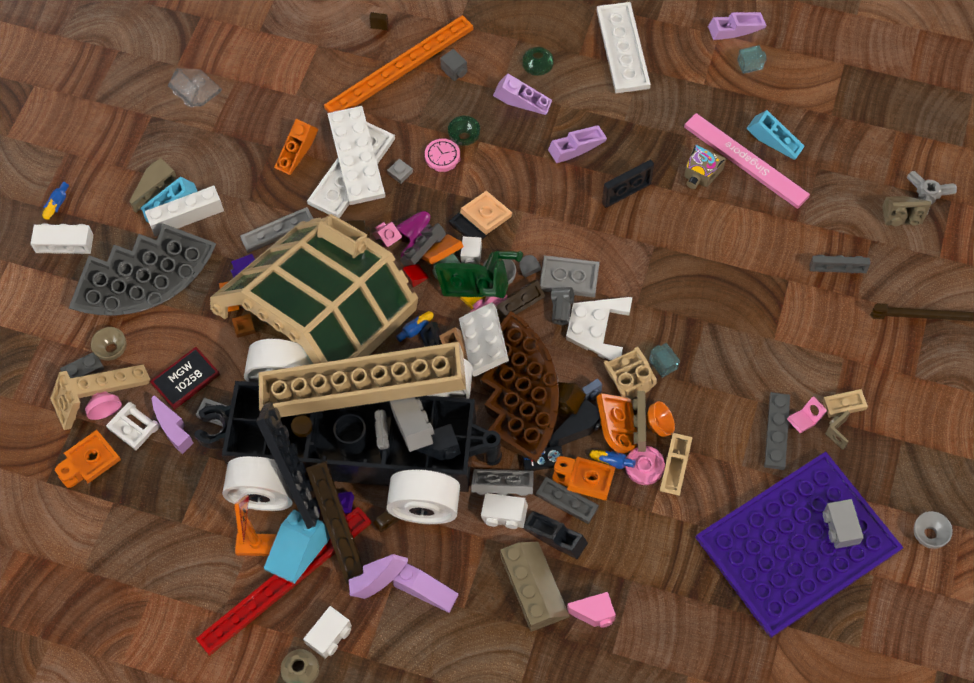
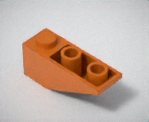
[274,119,319,175]

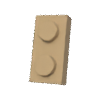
[822,389,868,418]

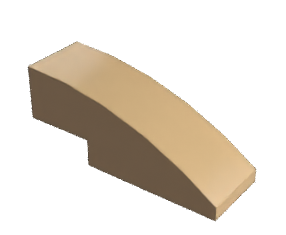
[660,433,693,496]

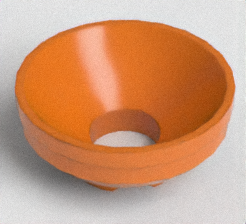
[646,401,675,437]

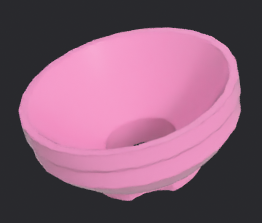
[85,392,122,420]

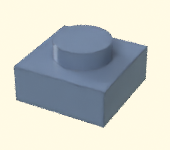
[582,379,602,401]

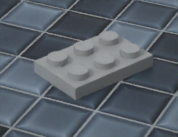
[471,469,534,496]

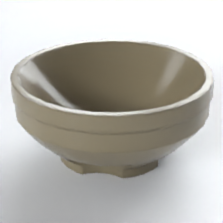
[91,327,127,361]
[281,649,319,683]

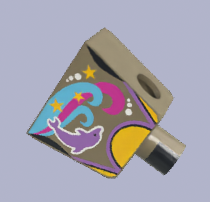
[684,144,726,189]

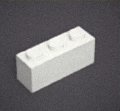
[31,224,94,254]

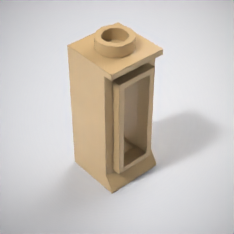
[317,214,367,258]

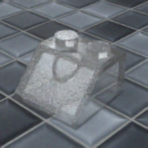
[168,68,222,107]

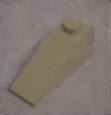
[129,158,177,213]

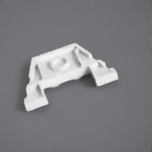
[566,297,632,361]

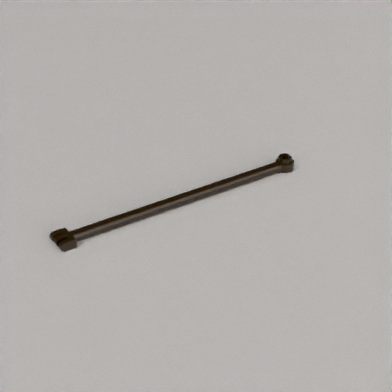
[870,303,974,321]

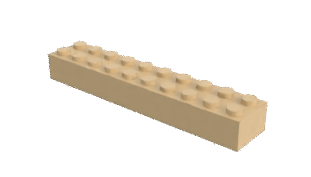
[259,342,466,417]

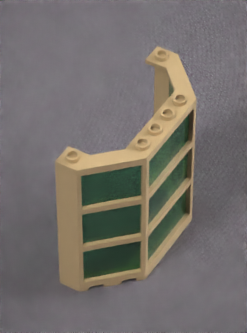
[210,216,418,364]

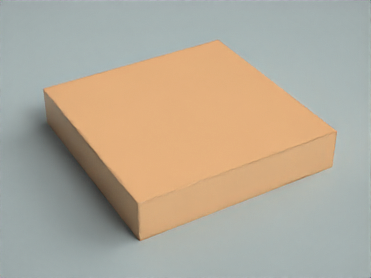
[460,191,512,235]

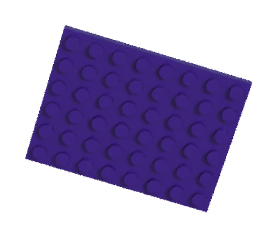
[695,452,903,639]

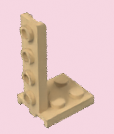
[50,365,150,430]

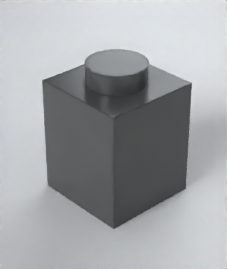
[440,49,467,81]

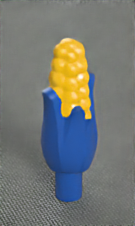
[42,182,69,219]
[396,311,434,342]
[589,450,636,469]

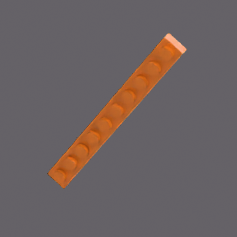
[324,15,473,113]

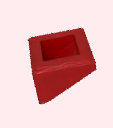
[402,264,429,287]

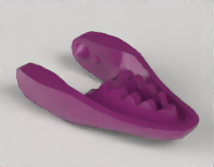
[382,211,430,258]

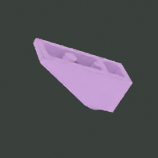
[393,564,459,613]

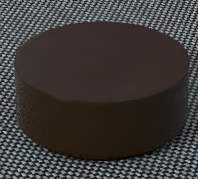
[291,416,312,437]

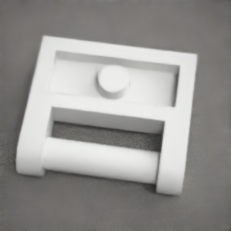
[106,402,160,450]

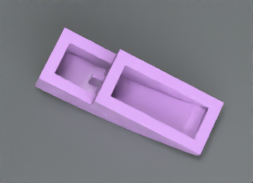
[708,12,767,40]
[548,126,607,163]
[151,396,193,454]
[349,554,408,599]

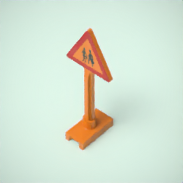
[235,495,277,556]

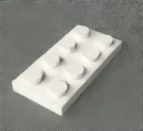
[459,302,509,377]

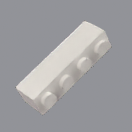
[145,186,224,237]

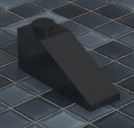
[547,399,602,448]

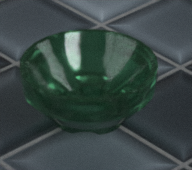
[522,47,554,76]
[448,115,480,146]

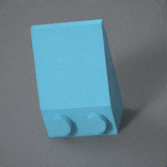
[264,509,330,584]

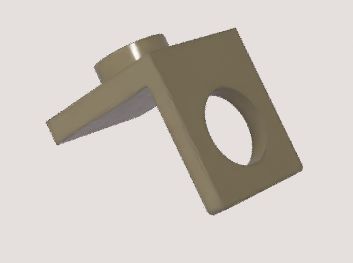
[826,410,850,450]

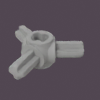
[907,171,957,214]

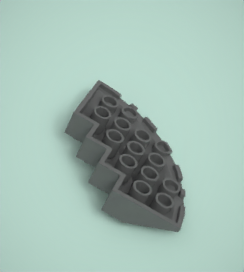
[68,223,216,316]

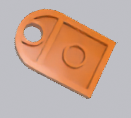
[596,393,637,453]

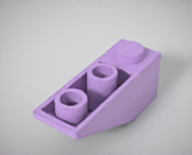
[493,74,552,115]

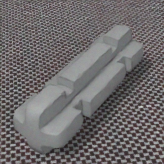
[375,410,389,450]

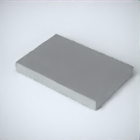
[540,255,600,298]

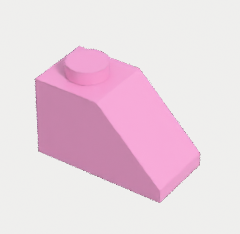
[567,592,616,628]

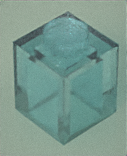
[737,45,766,74]
[649,343,680,378]

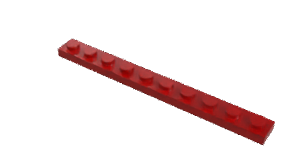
[195,507,372,656]

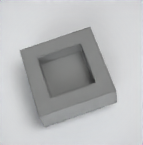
[387,159,413,184]

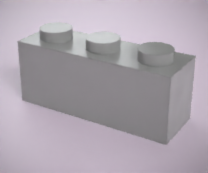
[390,397,434,452]

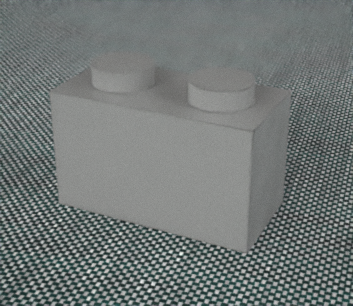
[823,499,864,549]

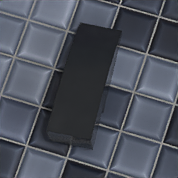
[523,511,588,559]

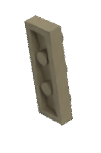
[634,391,646,452]

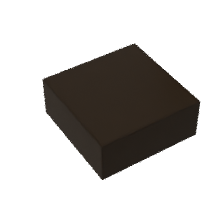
[369,12,389,31]

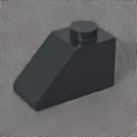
[416,424,461,461]

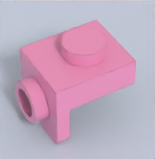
[372,222,402,247]

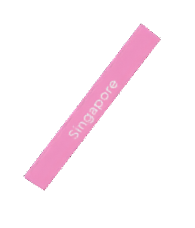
[684,113,810,209]

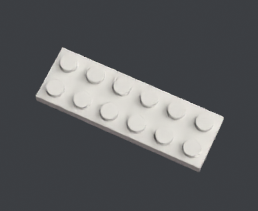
[596,2,650,94]
[327,106,385,205]
[307,122,395,219]

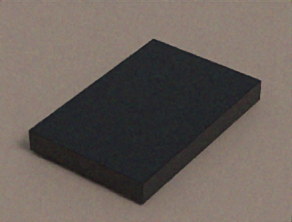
[602,159,654,208]

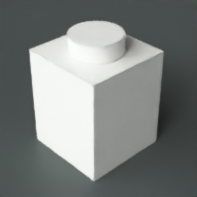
[461,236,482,265]

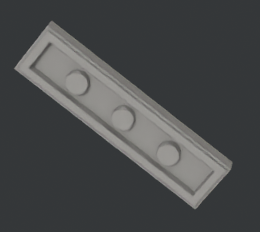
[240,207,313,253]

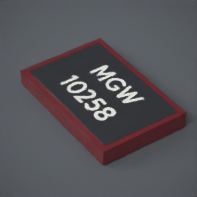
[150,347,220,410]

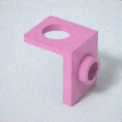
[787,397,827,433]

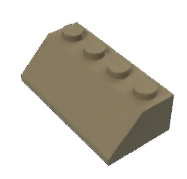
[500,542,570,632]

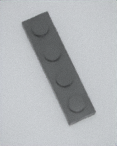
[764,392,790,470]

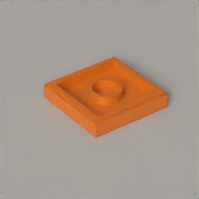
[421,234,464,265]

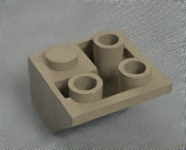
[882,196,931,226]

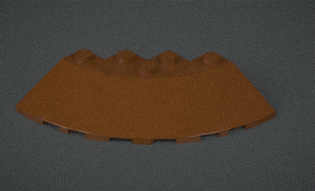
[480,311,559,462]

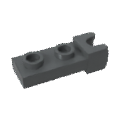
[400,223,446,266]

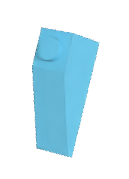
[746,110,804,159]
[141,177,198,223]

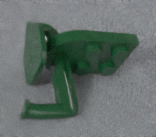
[435,251,523,298]

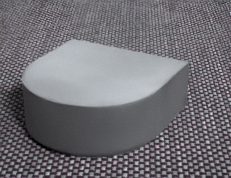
[519,255,542,278]

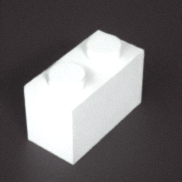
[481,493,528,529]
[304,606,352,659]

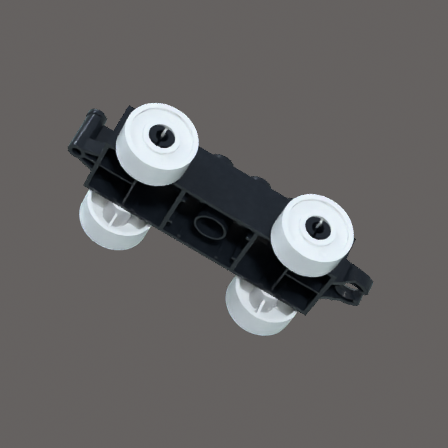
[194,339,502,524]

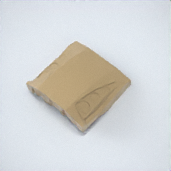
[604,347,657,399]

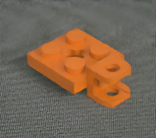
[55,430,121,488]
[552,456,615,501]

